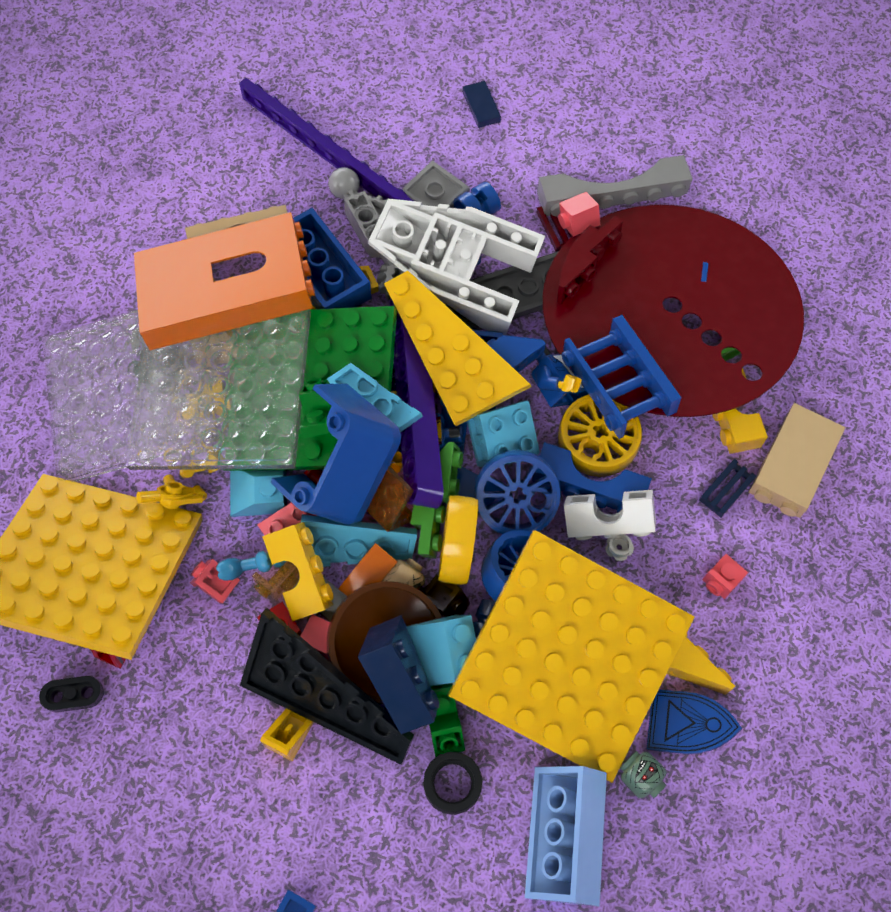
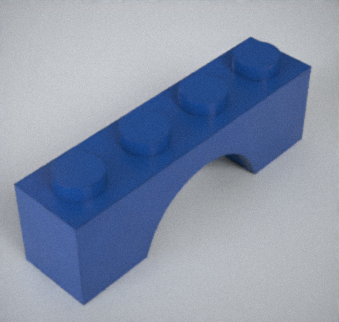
[532,442,652,513]

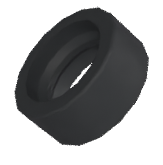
[423,751,483,815]

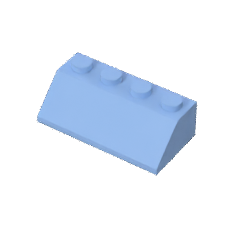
[525,766,607,906]

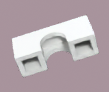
[564,490,656,540]

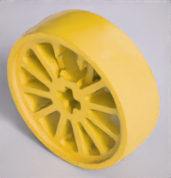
[558,395,642,477]
[438,495,478,585]

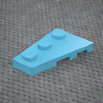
[327,363,423,432]

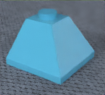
[230,470,287,517]

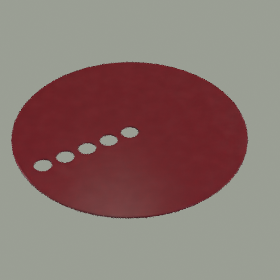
[542,205,804,417]

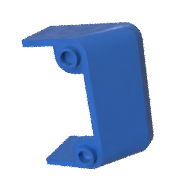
[270,383,401,525]

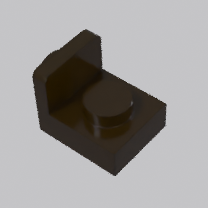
[422,574,470,617]

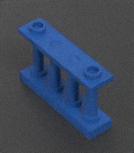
[562,315,682,439]

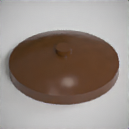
[327,581,442,704]

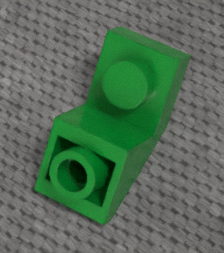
[299,378,332,438]
[429,683,465,757]

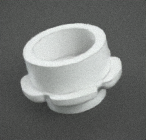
[605,534,634,561]

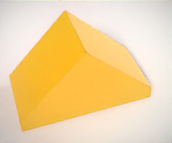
[260,708,314,762]

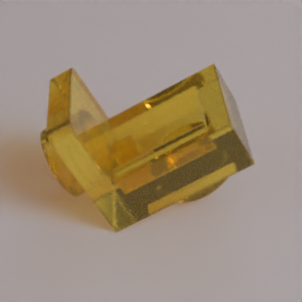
[252,561,300,601]

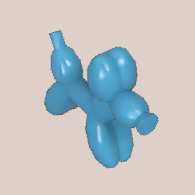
[216,550,289,581]

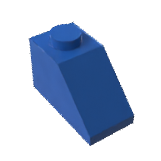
[487,335,546,373]

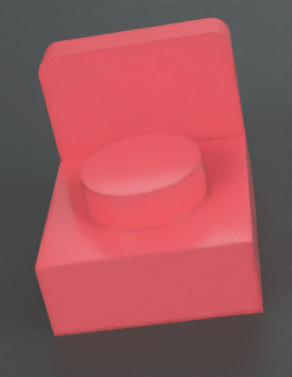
[702,554,749,599]
[190,559,240,604]

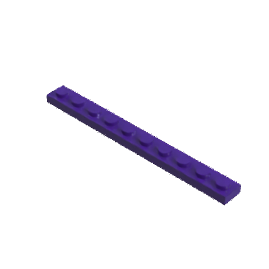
[239,77,422,205]

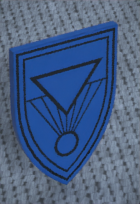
[646,690,742,754]

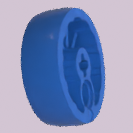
[474,450,561,534]
[481,530,532,602]

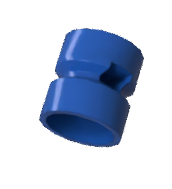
[453,181,501,215]

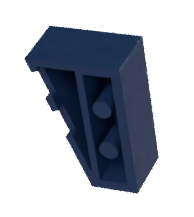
[358,615,439,734]

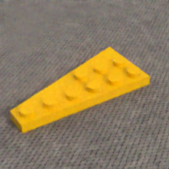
[384,271,532,426]

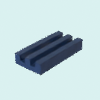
[699,459,756,518]

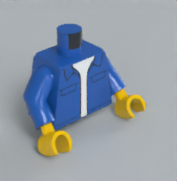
[531,346,588,408]

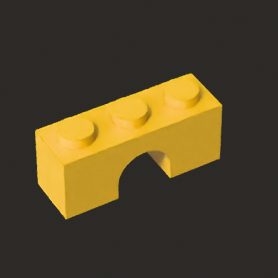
[712,368,768,454]
[262,522,334,621]

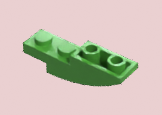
[410,442,463,559]

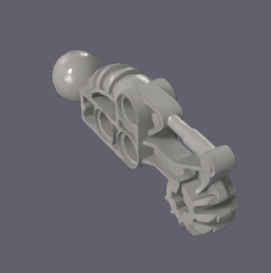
[328,167,404,301]

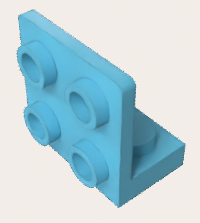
[467,400,540,467]

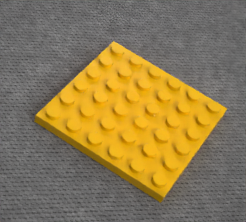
[0,474,202,660]
[448,530,695,783]

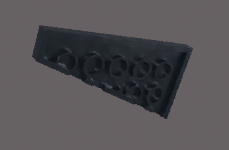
[240,608,414,765]

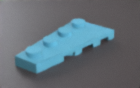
[294,514,417,569]

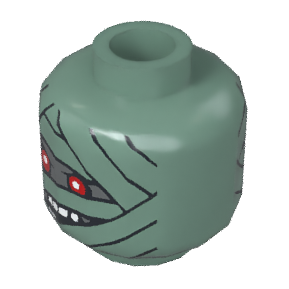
[620,751,666,799]

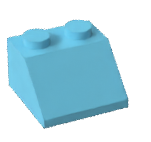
[406,615,476,686]

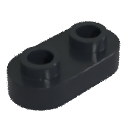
[39,676,104,713]

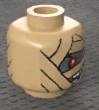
[382,558,425,590]

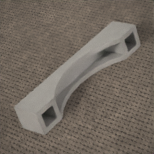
[537,155,693,216]

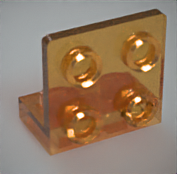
[367,466,413,532]

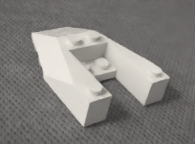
[368,199,545,335]

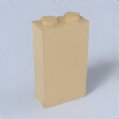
[748,403,846,518]

